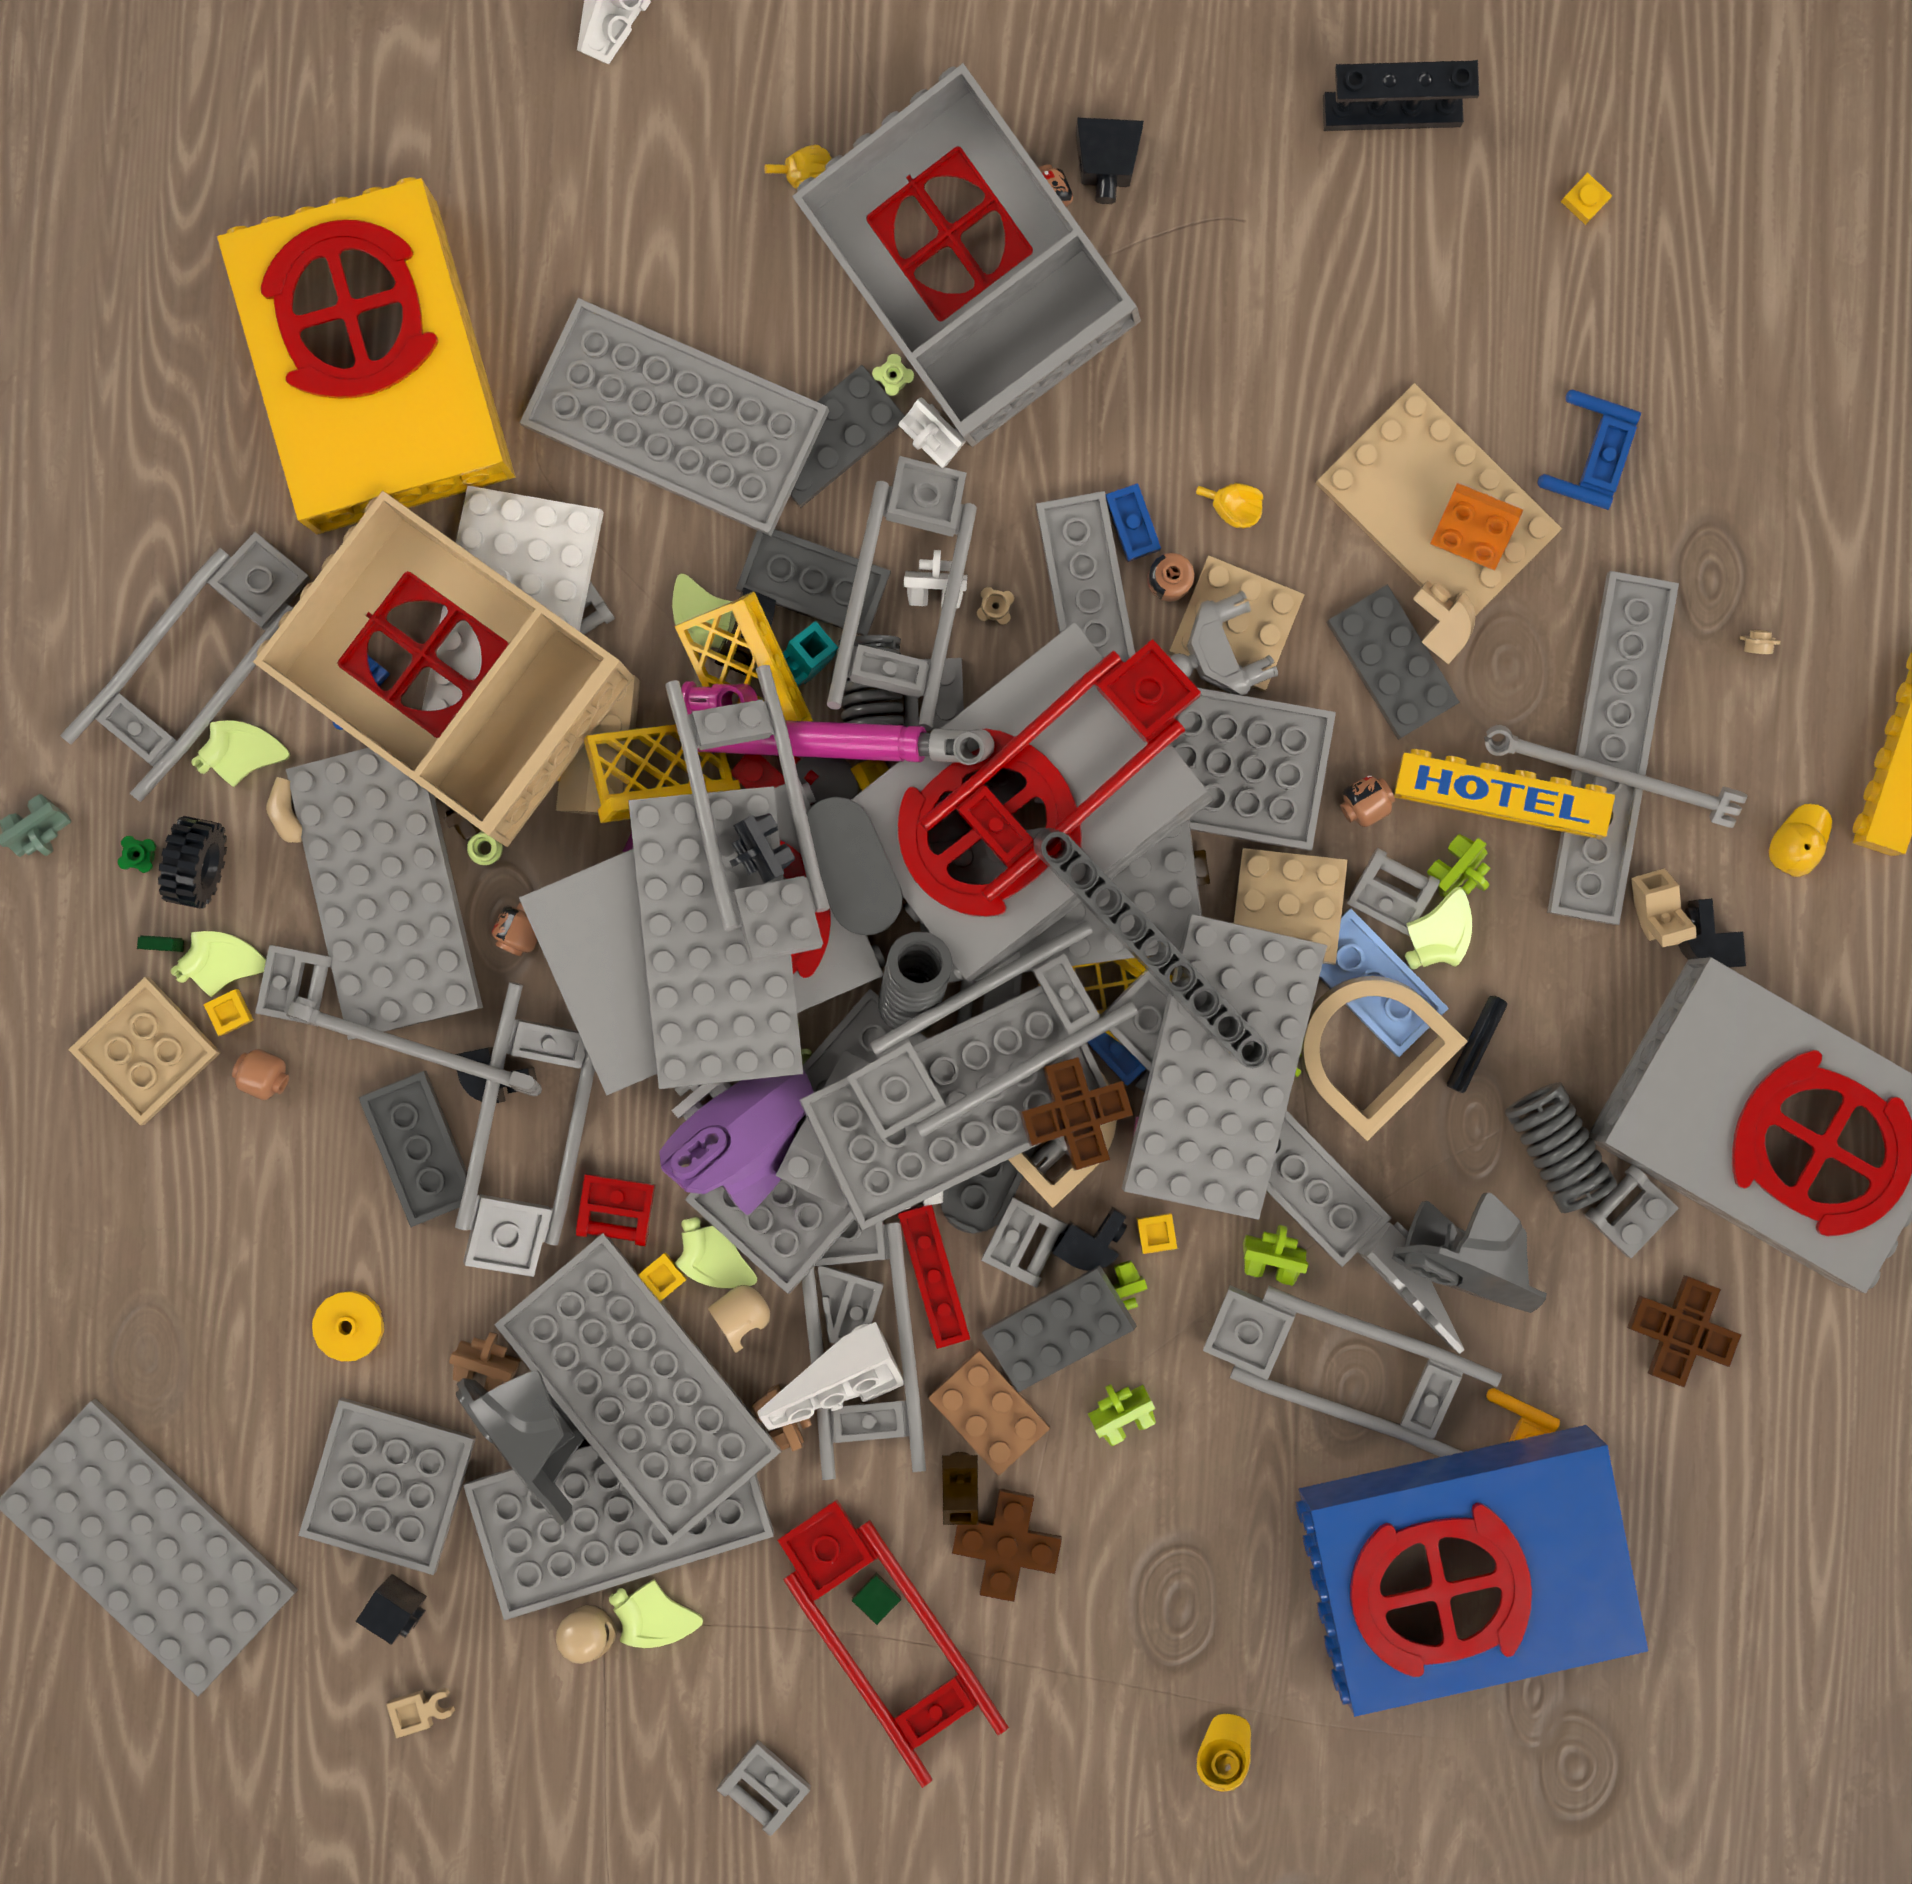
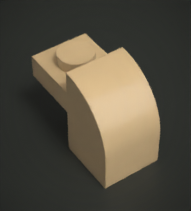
[1413,580,1475,664]
[1632,868,1696,947]

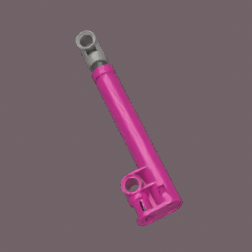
[681,681,995,765]

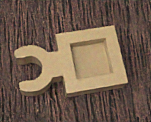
[386,1688,455,1738]

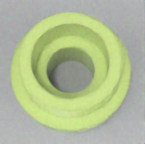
[467,831,503,865]

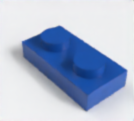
[1105,483,1161,562]
[1087,1015,1146,1086]

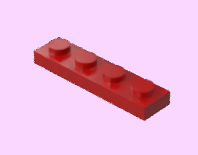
[898,1205,970,1349]

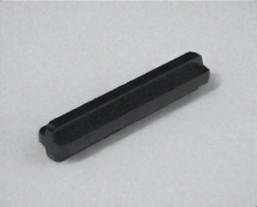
[1447,996,1507,1093]

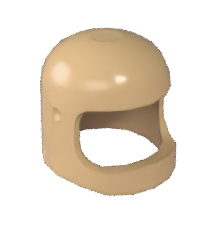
[707,1285,770,1354]
[556,1605,617,1664]

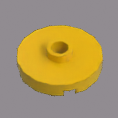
[312,1291,384,1362]

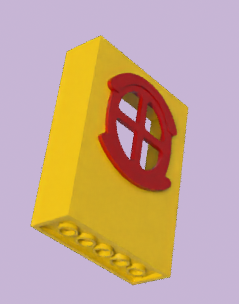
[217,177,516,534]

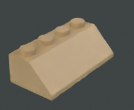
[556,675,640,815]

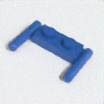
[1537,389,1641,510]

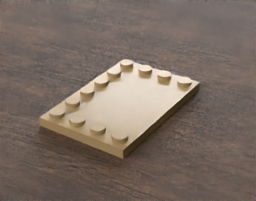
[1315,383,1562,616]

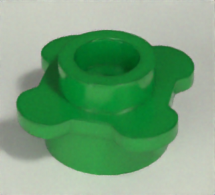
[118,836,156,873]

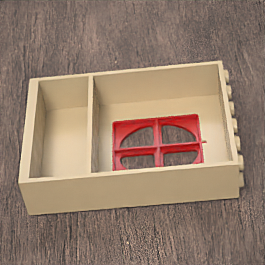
[253,491,634,847]

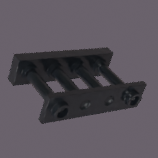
[1323,60,1479,131]

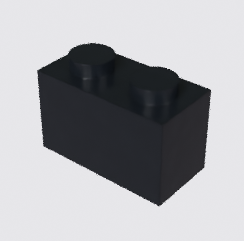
[355,1574,427,1645]

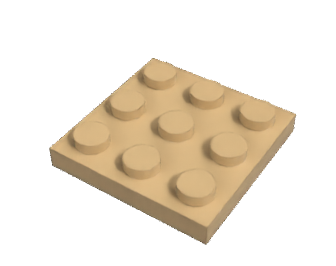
[1169,555,1305,692]
[1234,848,1348,965]
[68,977,221,1125]

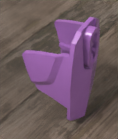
[659,1070,813,1215]

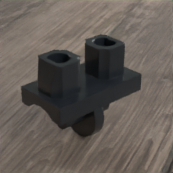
[729,813,795,883]

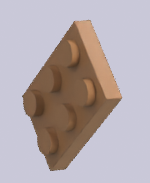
[928,1349,1050,1476]

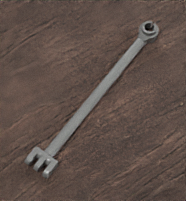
[1484,725,1748,828]
[286,997,542,1096]

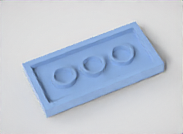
[1319,908,1449,1057]

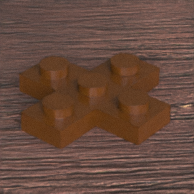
[1019,1057,1133,1171]
[1627,1275,1742,1387]
[952,1489,1062,1602]

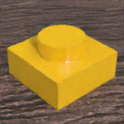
[1561,172,1612,225]
[851,760,889,791]
[203,989,254,1036]
[1136,1213,1178,1254]
[638,1252,688,1302]

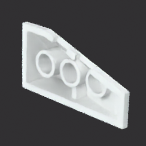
[577,0,651,64]
[757,1322,904,1430]

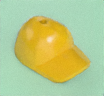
[1769,804,1832,877]
[1197,1714,1251,1792]

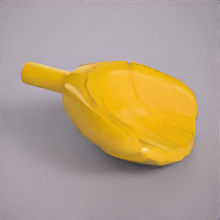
[764,144,832,189]
[1196,483,1263,529]

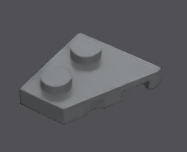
[818,1266,884,1344]

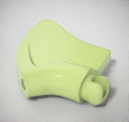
[672,574,732,648]
[191,720,290,787]
[1405,887,1472,970]
[171,931,266,997]
[674,1217,757,1288]
[609,1579,703,1648]

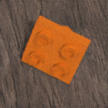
[1430,483,1523,571]

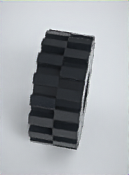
[158,816,227,909]

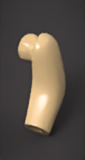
[266,777,302,843]

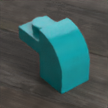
[783,621,838,687]

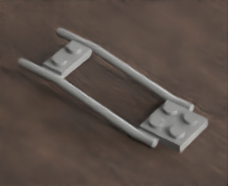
[827,456,977,731]
[60,532,311,802]
[665,665,830,963]
[847,921,1138,1140]
[455,982,595,1277]
[802,1220,926,1480]
[1203,1285,1502,1457]

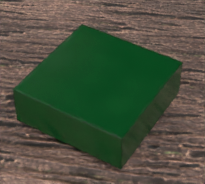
[137,935,184,952]
[852,1573,901,1625]

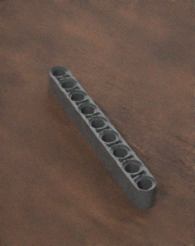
[1033,828,1269,1068]

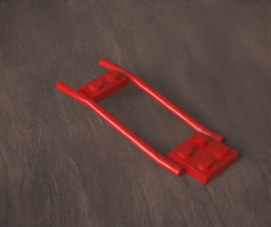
[919,639,1201,902]
[777,1499,1009,1788]

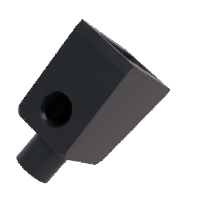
[1075,117,1144,204]

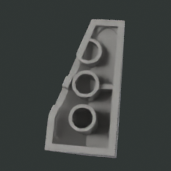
[776,1050,870,1209]
[1358,1222,1465,1354]

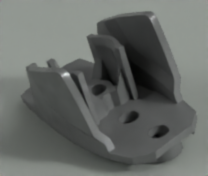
[1392,1193,1547,1313]
[456,1371,585,1526]

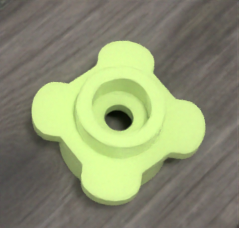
[872,354,914,396]

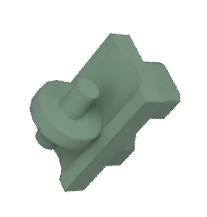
[0,794,72,857]

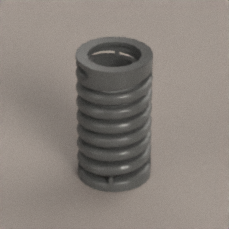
[838,635,904,725]
[878,932,952,1033]
[1505,1082,1618,1213]

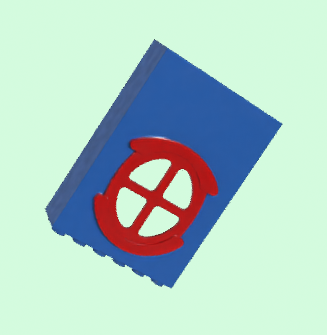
[1295,1425,1648,1717]

